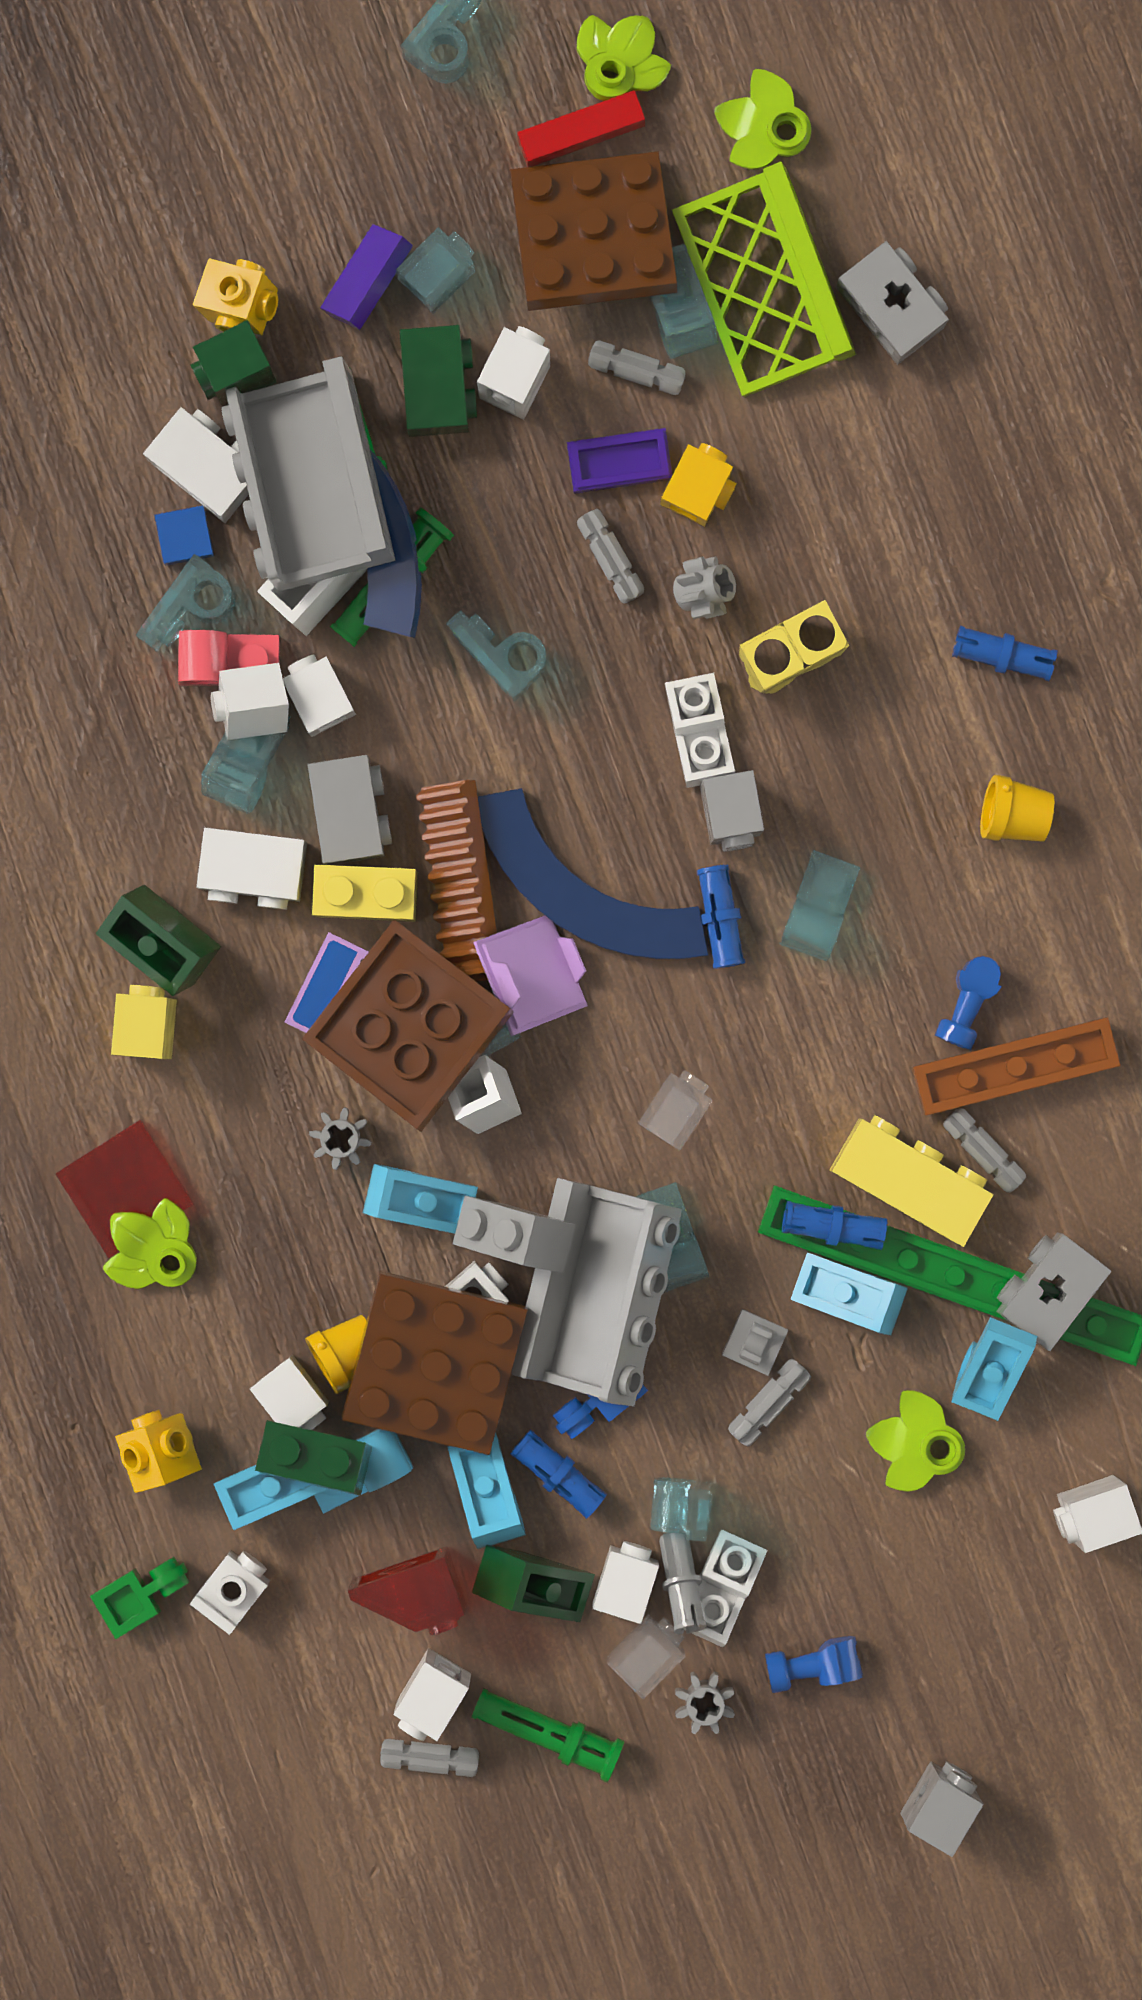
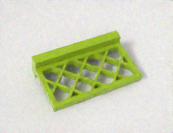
[672,161,857,397]

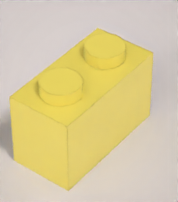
[312,865,418,922]
[111,985,177,1059]

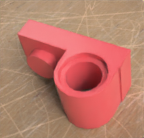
[178,630,280,686]

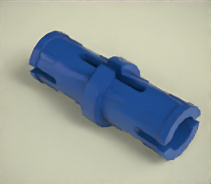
[952,626,1057,681]
[697,865,746,969]
[782,1201,887,1250]
[510,1429,607,1519]

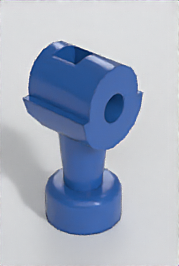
[934,956,1002,1051]
[765,1636,863,1693]

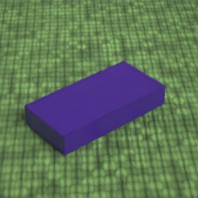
[320,224,413,330]
[567,428,672,494]

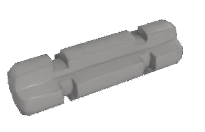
[588,340,686,395]
[577,509,644,603]
[943,1108,1026,1193]
[728,1359,811,1447]
[380,1739,479,1777]

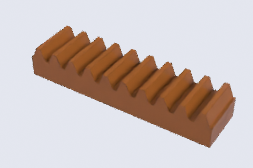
[416,780,497,982]
[912,1017,1121,1116]

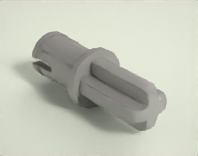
[659,1531,707,1634]

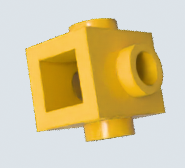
[193,258,278,335]
[115,1410,202,1493]

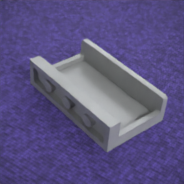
[222,356,395,591]
[511,1178,682,1406]

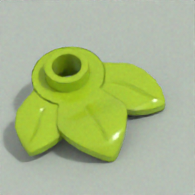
[576,15,671,101]
[714,69,811,169]
[103,1198,197,1289]
[866,1390,965,1492]

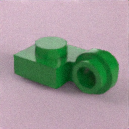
[90,1557,189,1639]

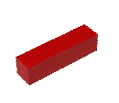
[517,90,645,167]

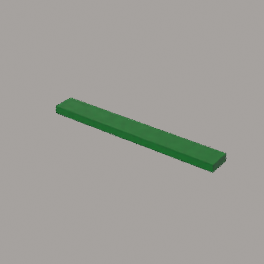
[757,1185,1142,1366]

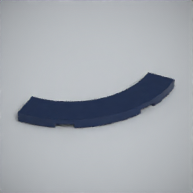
[363,448,422,638]
[478,788,708,959]

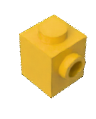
[660,443,737,527]

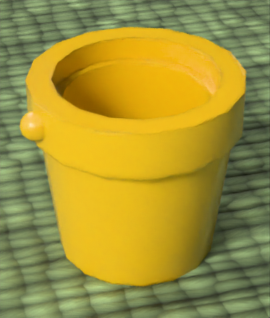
[980,775,1055,842]
[305,1315,367,1394]

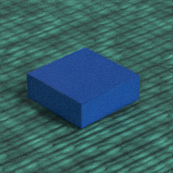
[154,505,214,566]

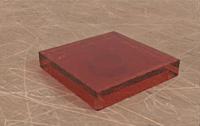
[55,1120,194,1258]

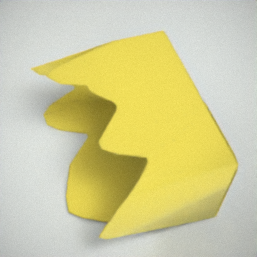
[739,600,849,694]

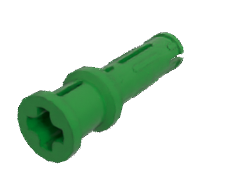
[330,507,455,647]
[471,1688,625,1783]

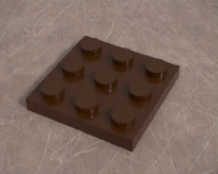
[510,151,677,311]
[302,919,514,1132]
[342,1271,528,1455]

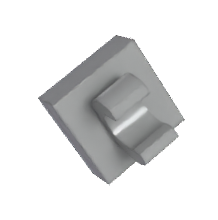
[722,1309,788,1376]

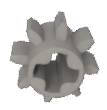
[673,556,736,619]
[309,1107,372,1170]
[675,1671,735,1734]

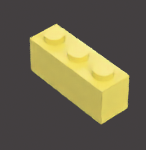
[829,1115,994,1247]

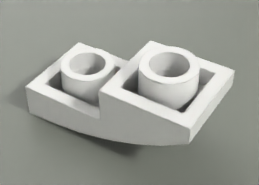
[665,673,735,788]
[684,1530,768,1647]

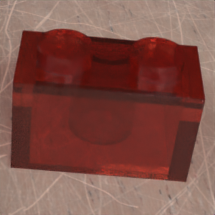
[348,1546,467,1636]

